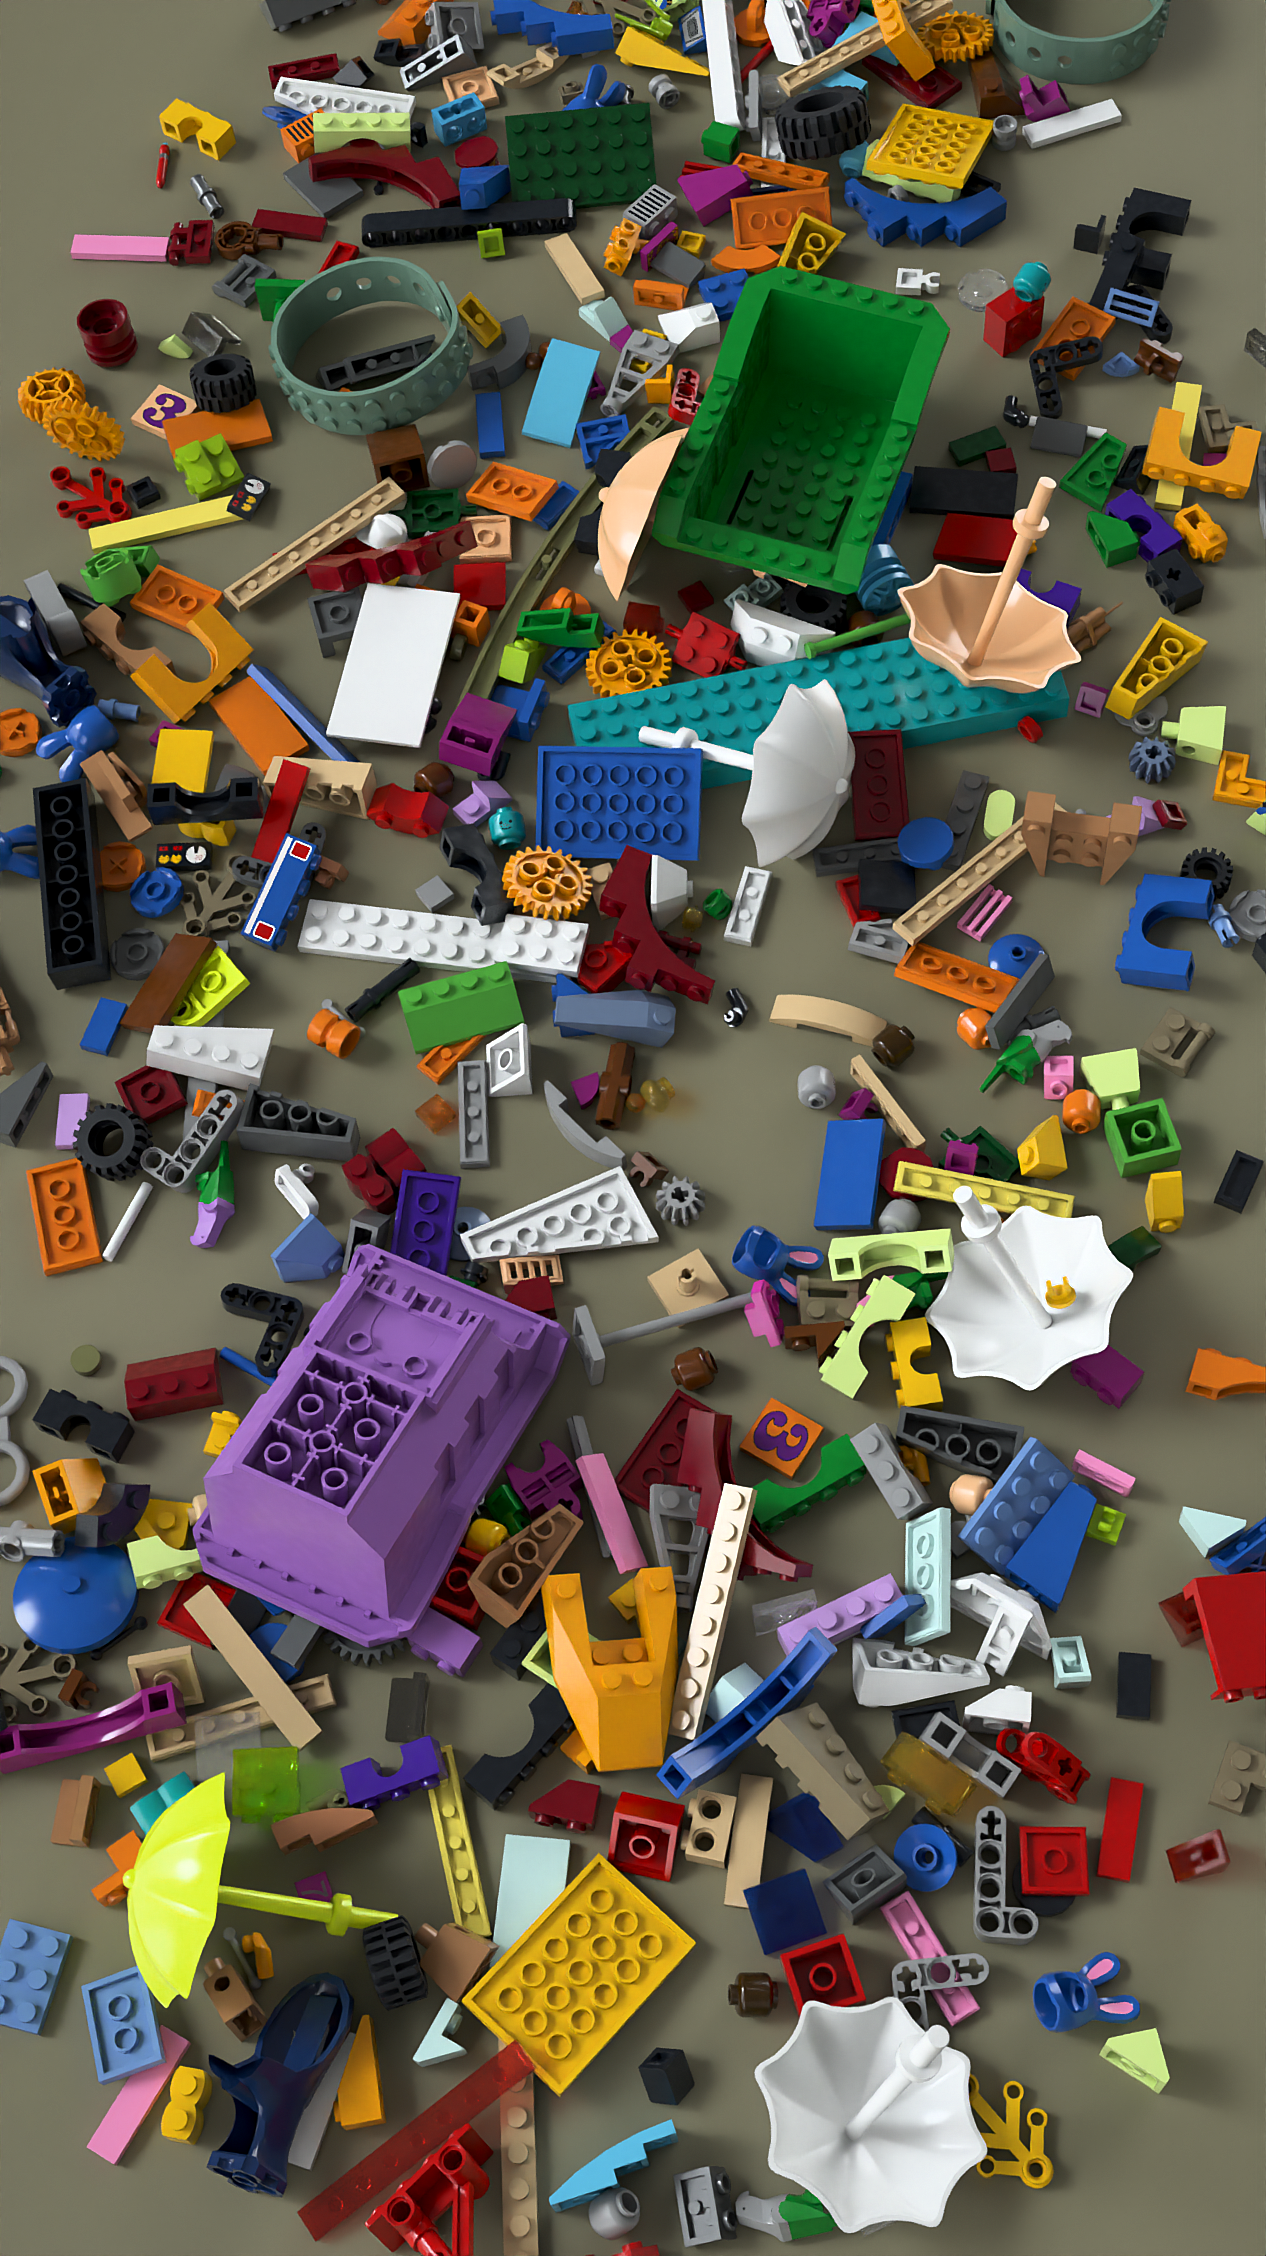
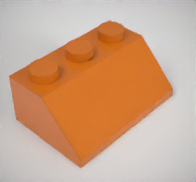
[378,0,454,46]

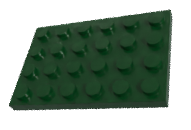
[505,103,657,209]

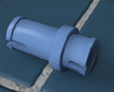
[97,698,141,722]
[1208,904,1240,948]

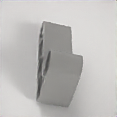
[23,570,87,657]
[140,1090,244,1193]
[973,1806,1039,1945]

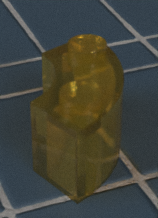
[880,1731,978,1818]

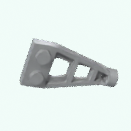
[600,330,680,417]
[649,1484,708,1613]

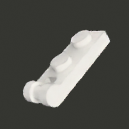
[976,1598,1033,1677]

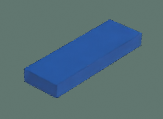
[475,392,505,459]
[542,620,616,685]

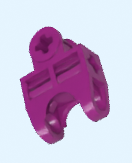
[806,0,860,49]
[504,1439,584,1521]

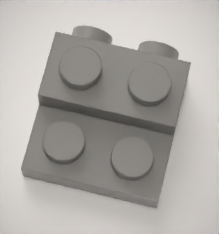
[425,2,484,53]

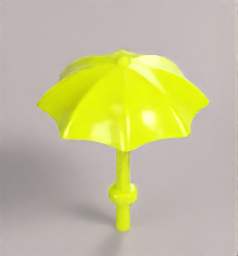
[123,1772,398,2008]

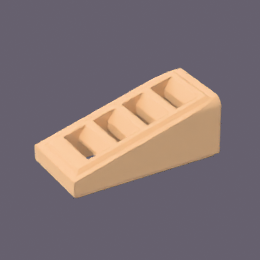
[499,1255,564,1294]

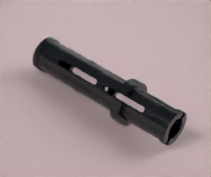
[345,958,420,1023]

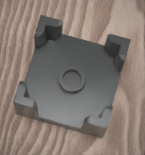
[307,586,363,658]

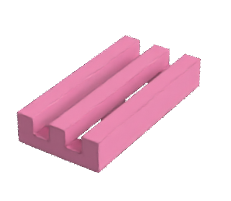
[957,884,1013,942]
[1072,1449,1136,1497]

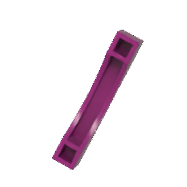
[0,1682,187,1774]

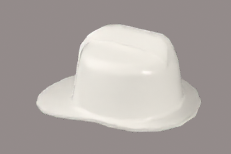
[355,514,412,549]

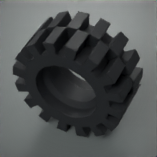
[1180,847,1233,901]

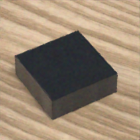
[126,476,161,509]

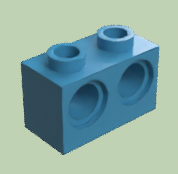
[431,92,487,147]

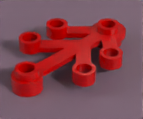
[50,466,132,529]

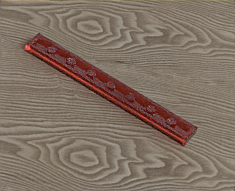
[297,2039,537,2242]

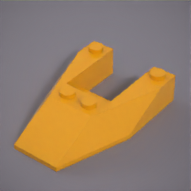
[541,1566,679,1772]

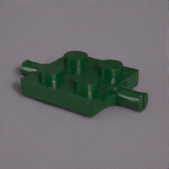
[389,488,477,539]
[938,1126,1021,1183]

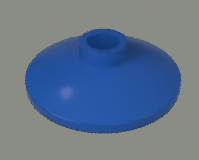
[262,106,307,129]
[988,934,1044,979]
[894,1824,957,1892]

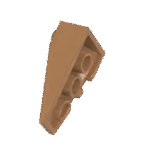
[467,1503,584,1628]

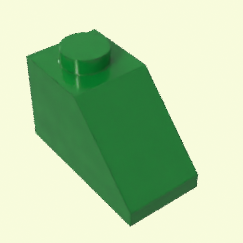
[1085,511,1140,568]

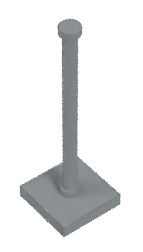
[572,1289,753,1386]

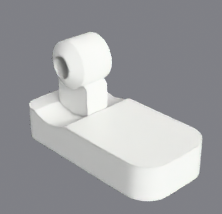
[274,1164,319,1219]

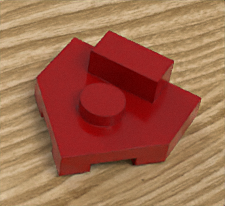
[576,940,633,993]

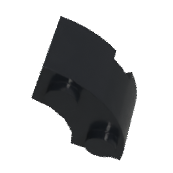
[75,1483,151,1547]

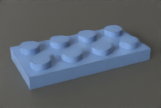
[957,1437,1075,1576]

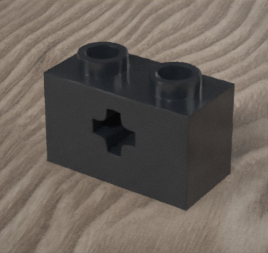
[1145,549,1204,615]

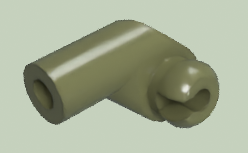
[306,1788,352,1811]

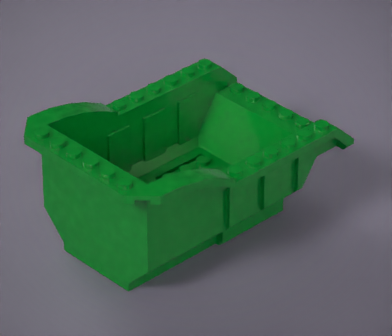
[652,266,950,595]

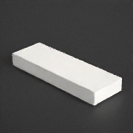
[724,866,772,947]

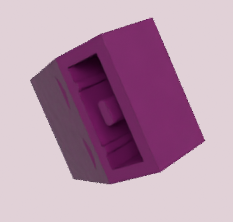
[439,693,518,777]

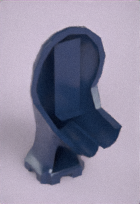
[0,595,97,728]
[206,1972,354,2198]

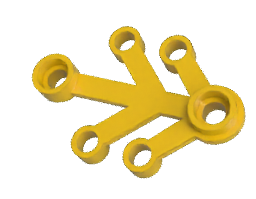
[968,2073,1054,2189]

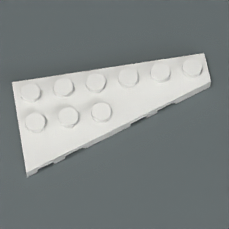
[274,77,416,150]
[460,1166,659,1263]

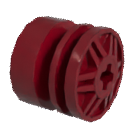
[77,299,138,367]

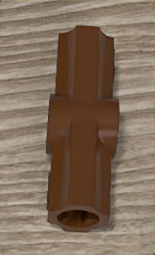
[595,1042,635,1130]

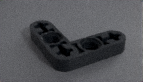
[1088,284,1173,344]
[1029,336,1103,420]
[220,1283,304,1377]

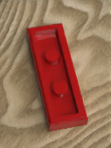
[1096,1777,1144,1883]

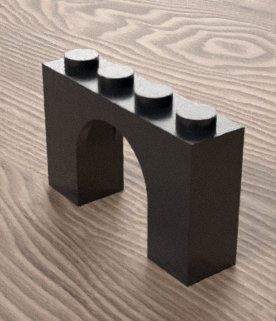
[1102,188,1192,290]

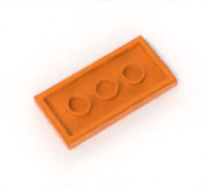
[730,186,833,250]
[162,399,273,459]
[208,676,310,776]
[894,942,1020,1013]
[26,1158,104,1276]

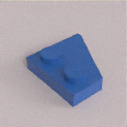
[576,414,630,469]

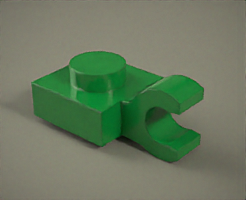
[485,1483,532,1537]

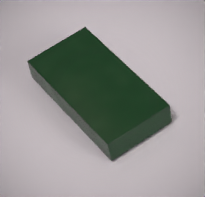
[948,426,1006,467]

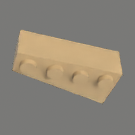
[263,756,378,820]

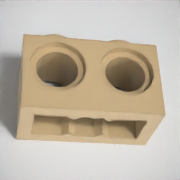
[681,1789,737,1869]

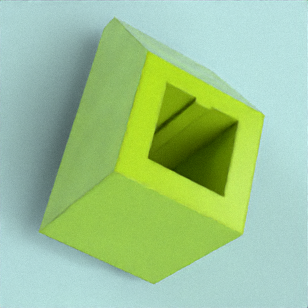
[498,638,548,684]

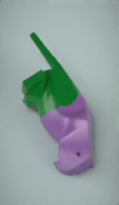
[190,1140,235,1248]

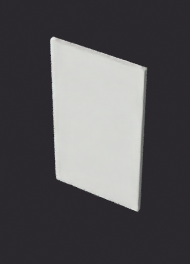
[326,583,460,748]

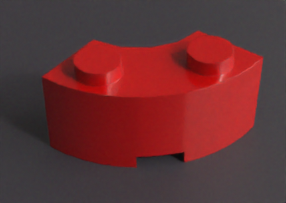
[366,783,449,838]

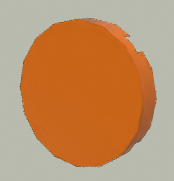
[0,708,42,757]
[100,841,146,892]

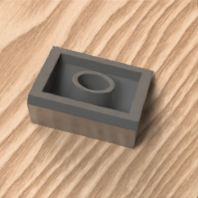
[823,1844,907,1925]

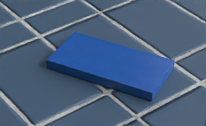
[814,1119,886,1230]

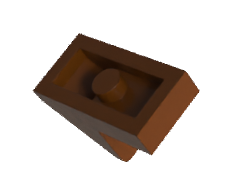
[784,1321,845,1368]

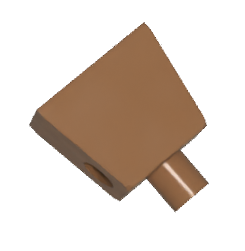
[414,1922,500,2003]
[202,1957,268,2042]

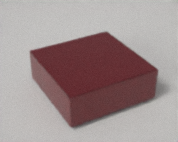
[985,447,1017,473]
[678,580,714,614]
[1152,799,1187,830]

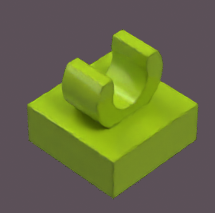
[477,228,505,259]
[1086,1503,1126,1546]

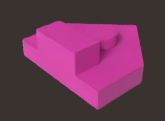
[744,1279,784,1347]

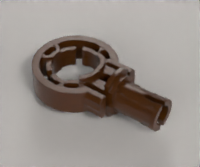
[214,221,284,260]

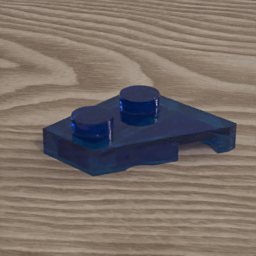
[767,1792,845,1864]

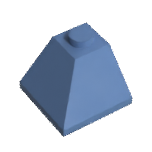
[270,1213,345,1283]

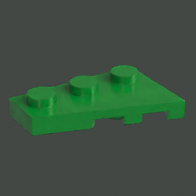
[1059,432,1127,512]

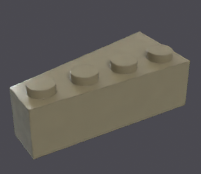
[756,1703,890,1840]

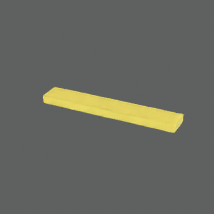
[1154,382,1202,511]
[88,495,243,554]
[893,1161,1075,1218]
[428,1745,493,1939]

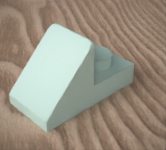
[578,296,629,342]
[1050,1636,1091,1689]
[413,1998,467,2067]

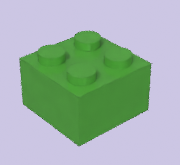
[1103,1098,1182,1179]

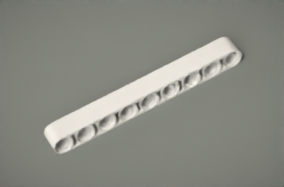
[702,0,746,131]

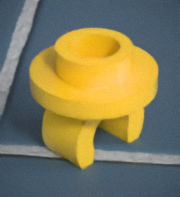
[1045,1276,1076,1309]

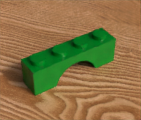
[752,1434,867,1533]

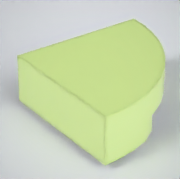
[158,334,193,359]
[873,1785,906,1820]

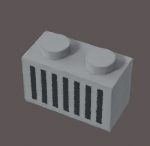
[623,184,678,240]

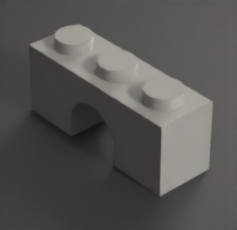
[850,1423,934,1520]
[918,1712,1021,1797]

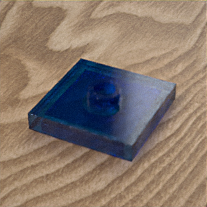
[742,1868,827,1955]

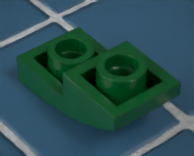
[1108,1226,1162,1272]

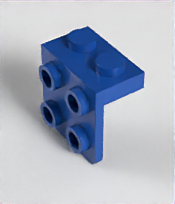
[491,678,550,742]

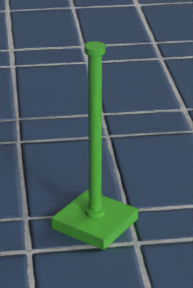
[804,565,949,659]

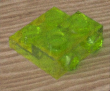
[232,1746,301,1824]

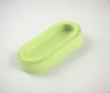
[983,790,1015,841]

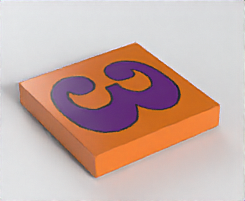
[739,1397,824,1480]

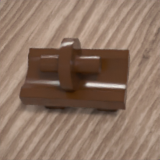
[1134,337,1184,383]

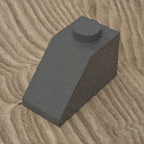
[342,1208,391,1274]

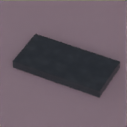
[909,466,1018,520]

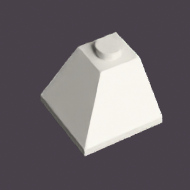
[658,303,720,353]
[651,855,693,932]
[962,1685,1032,1737]

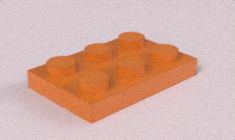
[1031,296,1116,381]
[466,461,559,521]
[130,565,225,636]

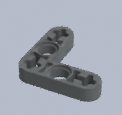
[232,822,326,899]

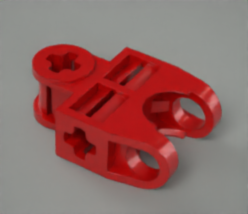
[996,1728,1091,1805]

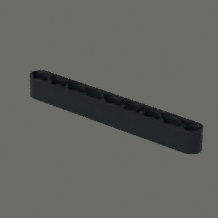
[361,198,577,248]

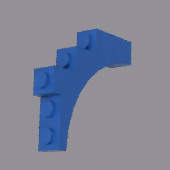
[490,0,615,56]
[844,177,1007,247]
[656,1627,838,1800]

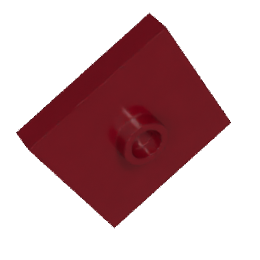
[114,1065,188,1125]

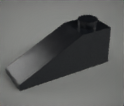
[1089,231,1145,311]

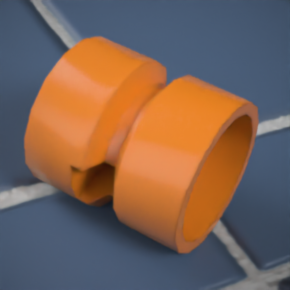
[307,1008,361,1059]

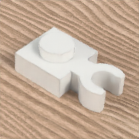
[896,268,940,295]

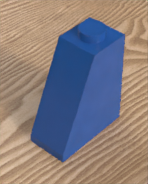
[459,165,511,210]

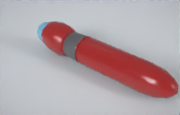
[156,142,170,189]

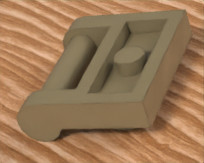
[1140,1007,1215,1077]
[796,1275,859,1331]

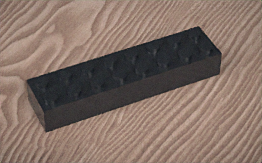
[33,778,111,990]

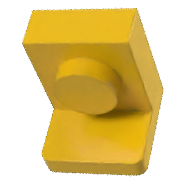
[203,1411,242,1458]

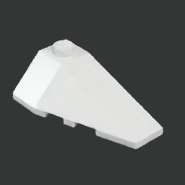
[852,1638,990,1708]

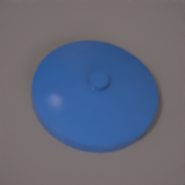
[13,1536,139,1654]

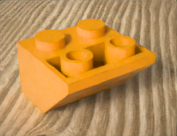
[32,1458,106,1534]

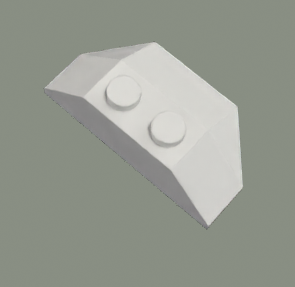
[764,0,824,66]
[730,599,836,666]
[950,1572,1052,1660]

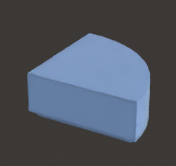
[1102,352,1139,377]

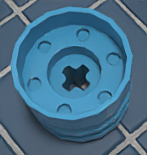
[854,544,914,616]

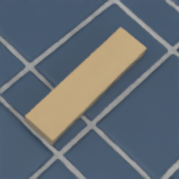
[544,233,605,305]
[850,1054,926,1153]

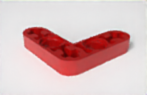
[668,368,701,425]

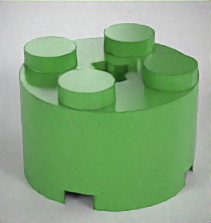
[80,548,142,607]

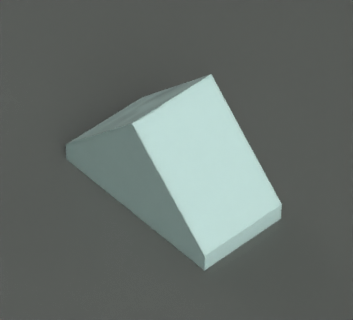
[1179,1506,1246,1558]
[706,1663,764,1723]

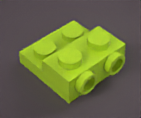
[173,433,244,501]

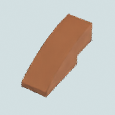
[270,1808,378,1856]

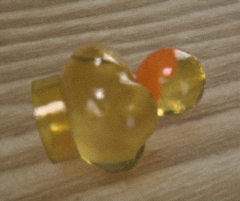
[626,1077,675,1113]

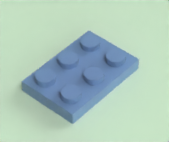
[0,1919,74,2036]
[81,1966,166,2085]

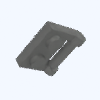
[212,254,277,308]

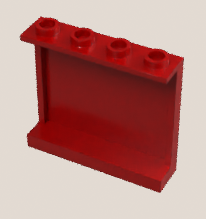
[1182,1571,1266,1703]

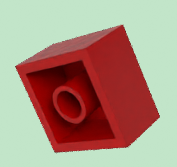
[983,287,1045,357]
[429,1546,486,1631]
[780,1933,866,2018]

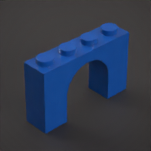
[1115,874,1215,991]

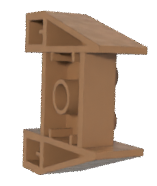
[1021,791,1142,885]

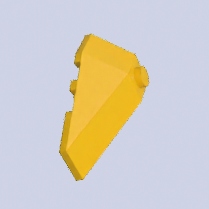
[615,26,710,76]

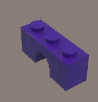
[1105,489,1183,563]
[1017,568,1082,628]
[340,1735,449,1811]

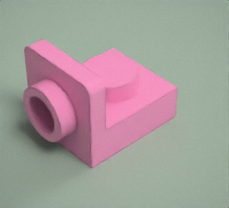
[1044,1056,1074,1099]

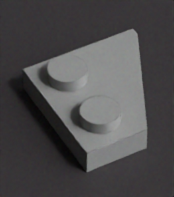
[848,919,909,964]

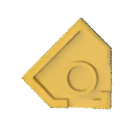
[134,1499,193,1550]

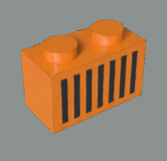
[280,108,325,164]

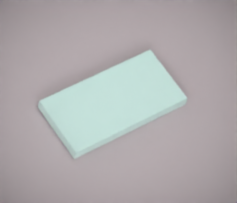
[905,1507,951,1646]
[490,1834,571,1969]

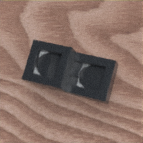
[373,38,428,68]

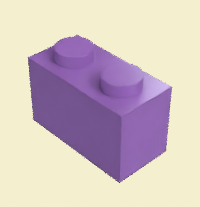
[407,1607,483,1677]

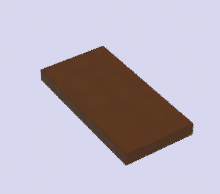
[119,933,217,1033]

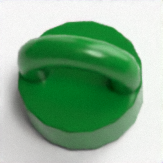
[703,888,732,920]

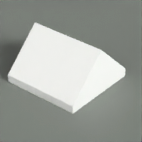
[486,1023,532,1097]

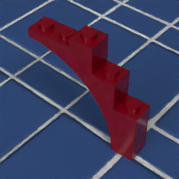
[308,138,461,209]
[305,521,478,592]
[599,845,715,1005]
[677,1408,813,1582]

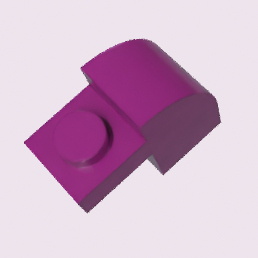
[1019,75,1071,122]

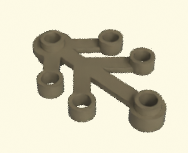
[576,0,658,38]
[180,853,256,938]
[0,1637,78,1724]

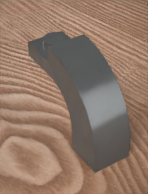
[467,315,532,391]

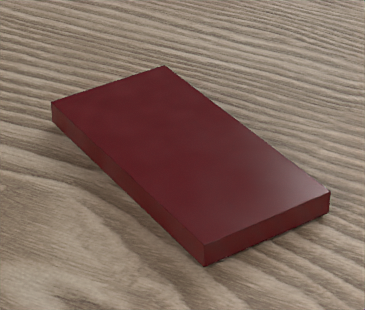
[862,54,962,109]
[848,729,910,841]
[614,1389,714,1514]

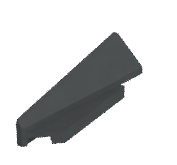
[316,334,436,391]

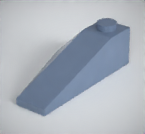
[554,990,676,1048]

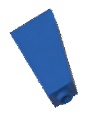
[1004,1481,1097,1613]

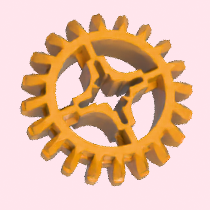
[18,367,86,425]

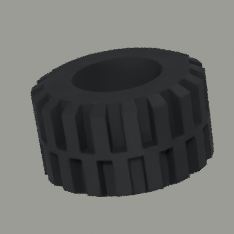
[189,353,257,413]
[780,582,847,636]
[72,1103,153,1181]
[362,1915,428,2011]

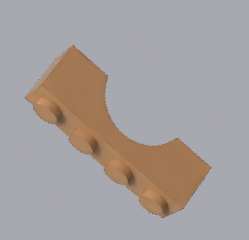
[80,603,177,690]

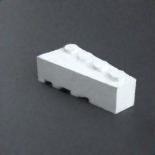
[146,1025,274,1091]

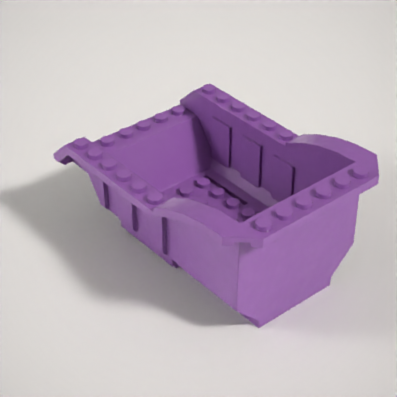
[192,1244,570,1648]

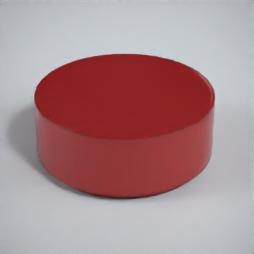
[1017,716,1043,743]

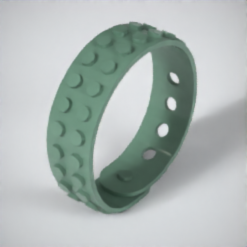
[985,0,1171,84]
[268,257,473,435]

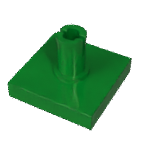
[254,278,305,323]

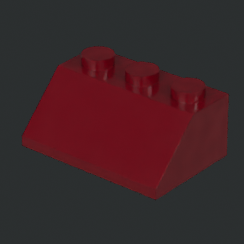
[124,1347,224,1421]

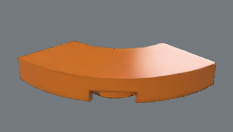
[711,244,781,274]

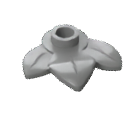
[1114,696,1168,736]

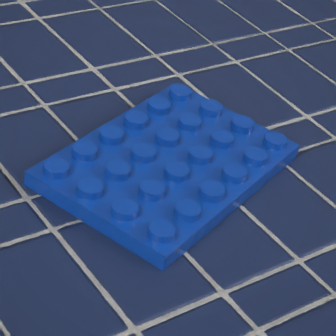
[535,746,703,861]

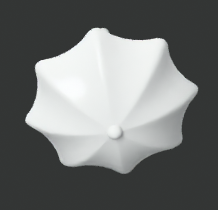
[639,679,855,868]
[925,1186,1133,1391]
[754,1997,988,2233]

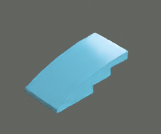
[522,338,600,448]
[549,2119,679,2213]

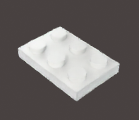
[494,914,590,978]

